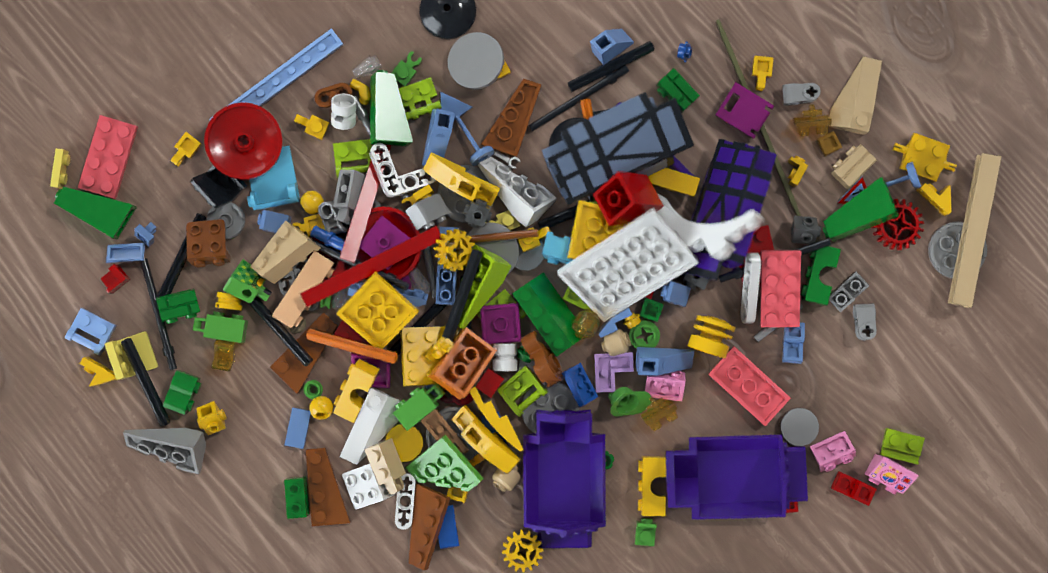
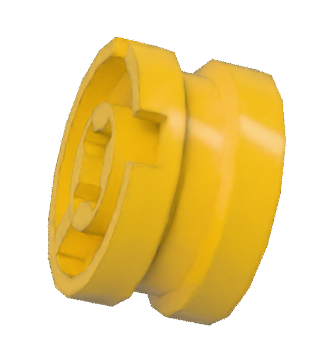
[215,292,243,311]

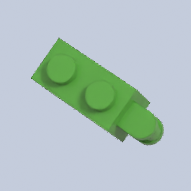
[193,311,248,343]
[393,383,446,431]

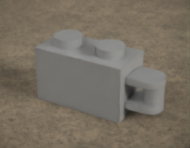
[333,170,366,225]

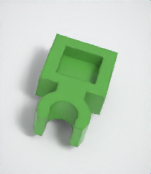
[392,51,422,87]

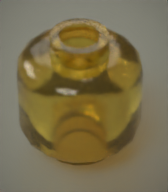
[572,309,600,339]

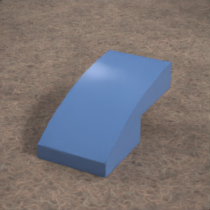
[598,307,632,338]
[782,322,805,364]

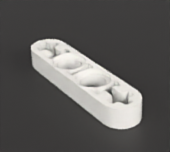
[740,253,761,324]

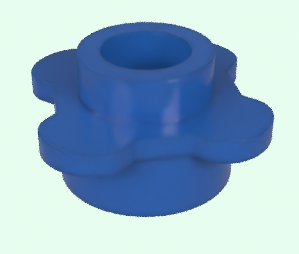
[677,41,692,62]

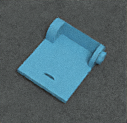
[247,145,300,211]

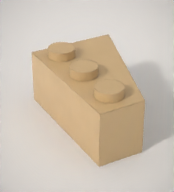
[250,220,321,284]

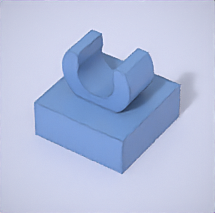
[134,222,157,247]

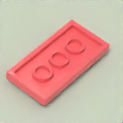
[78,115,138,199]
[760,250,801,328]
[708,346,791,426]

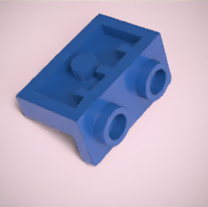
[562,363,598,407]

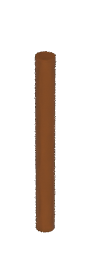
[462,229,538,244]

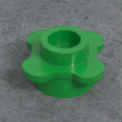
[517,346,534,363]

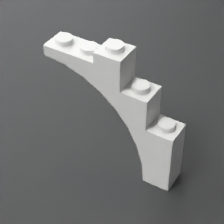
[657,193,764,261]

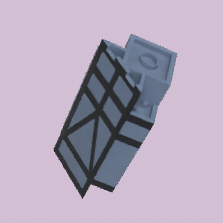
[542,92,694,205]

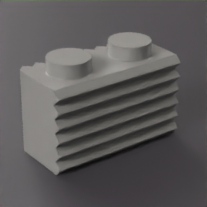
[406,193,450,230]

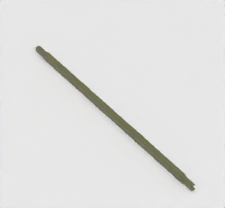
[716,19,801,216]

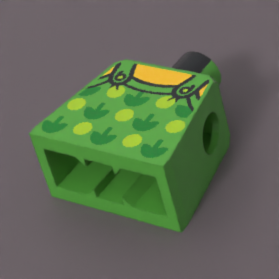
[223,259,272,303]

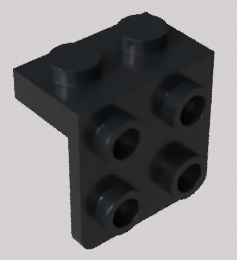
[190,165,247,208]

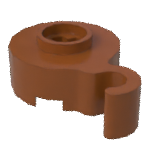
[521,331,563,388]

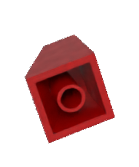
[593,171,664,226]

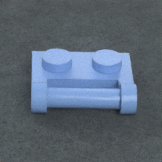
[65,308,117,356]

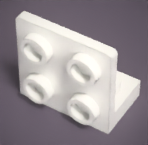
[342,464,396,509]

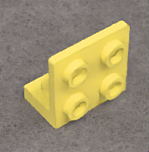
[104,331,158,380]

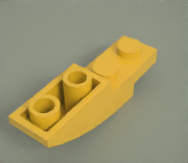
[423,152,500,206]
[451,406,520,474]

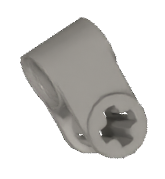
[782,83,821,105]
[318,201,350,236]
[853,303,877,341]

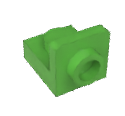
[635,518,657,546]

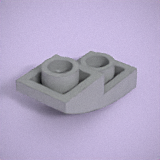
[829,271,869,312]

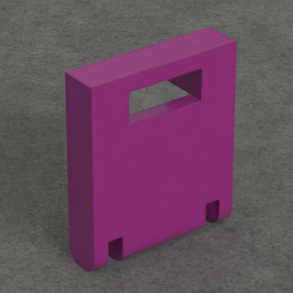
[715,82,774,139]

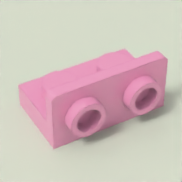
[644,371,686,401]
[810,431,856,472]

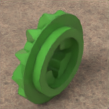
[629,320,660,349]

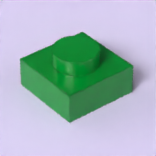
[640,298,664,322]

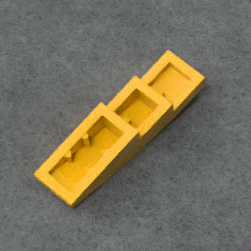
[648,168,700,197]
[469,386,523,452]

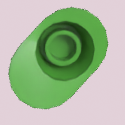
[608,387,652,417]

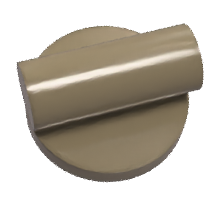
[285,315,306,334]

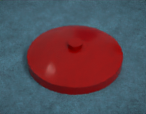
[204,102,283,180]
[352,207,422,280]

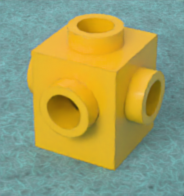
[196,401,227,436]

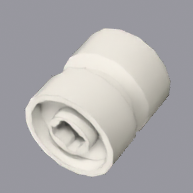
[331,93,357,130]
[493,344,517,371]

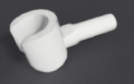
[494,151,520,169]

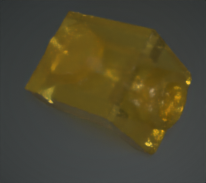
[212,339,235,371]

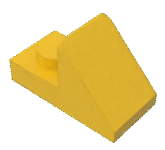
[916,183,951,216]
[80,357,116,387]

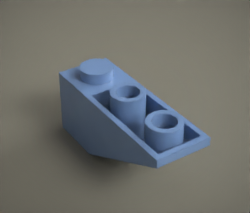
[422,109,455,166]
[635,347,694,376]

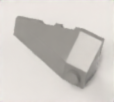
[123,428,206,474]

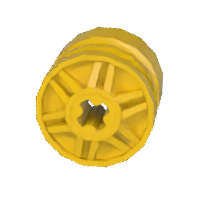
[687,315,736,359]

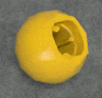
[300,190,324,215]
[309,396,334,420]

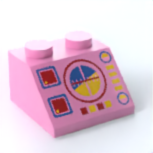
[865,454,918,495]

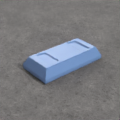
[106,243,145,263]

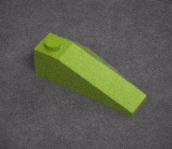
[458,244,512,329]

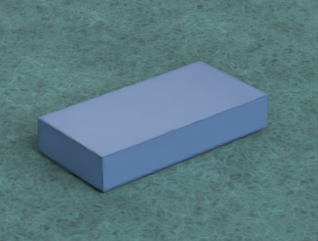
[285,407,311,449]

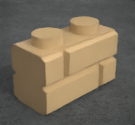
[831,144,877,189]

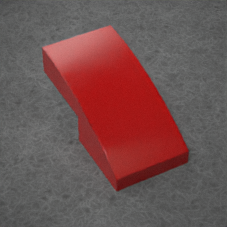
[831,471,877,506]

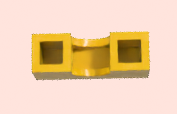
[333,359,380,423]
[638,456,666,516]

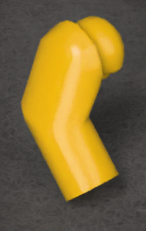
[350,79,371,105]

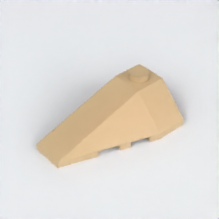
[827,57,882,135]

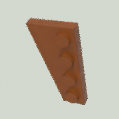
[481,78,542,157]
[270,312,338,394]
[306,447,351,526]
[408,484,450,571]

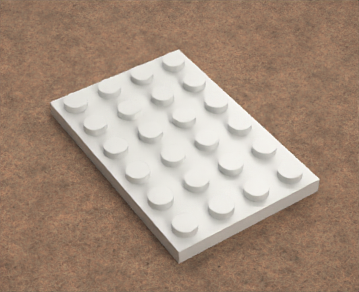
[557,209,699,322]

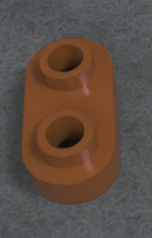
[315,83,353,108]

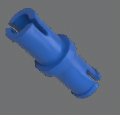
[310,226,345,252]

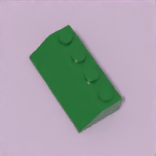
[512,272,587,357]

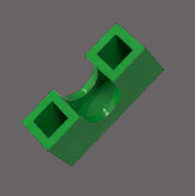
[800,246,841,306]

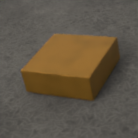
[816,131,843,157]

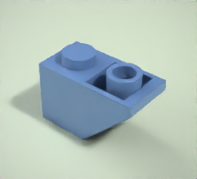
[590,29,634,65]
[257,210,292,233]
[660,281,691,307]

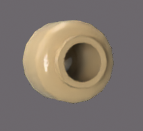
[601,329,631,356]
[492,466,521,492]

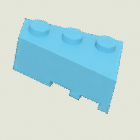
[542,231,574,265]

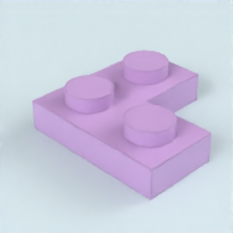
[594,352,634,393]

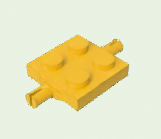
[892,133,957,182]

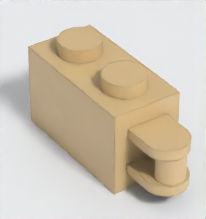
[364,438,406,495]

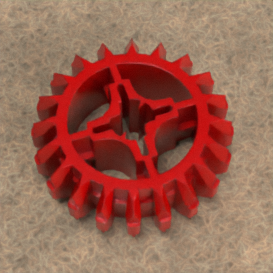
[871,199,924,251]

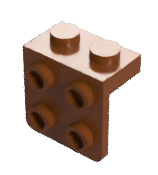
[186,219,230,268]

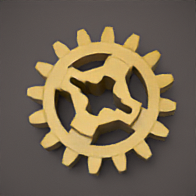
[434,229,475,271]
[502,529,544,572]

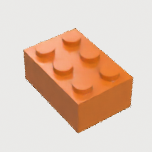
[428,327,497,399]

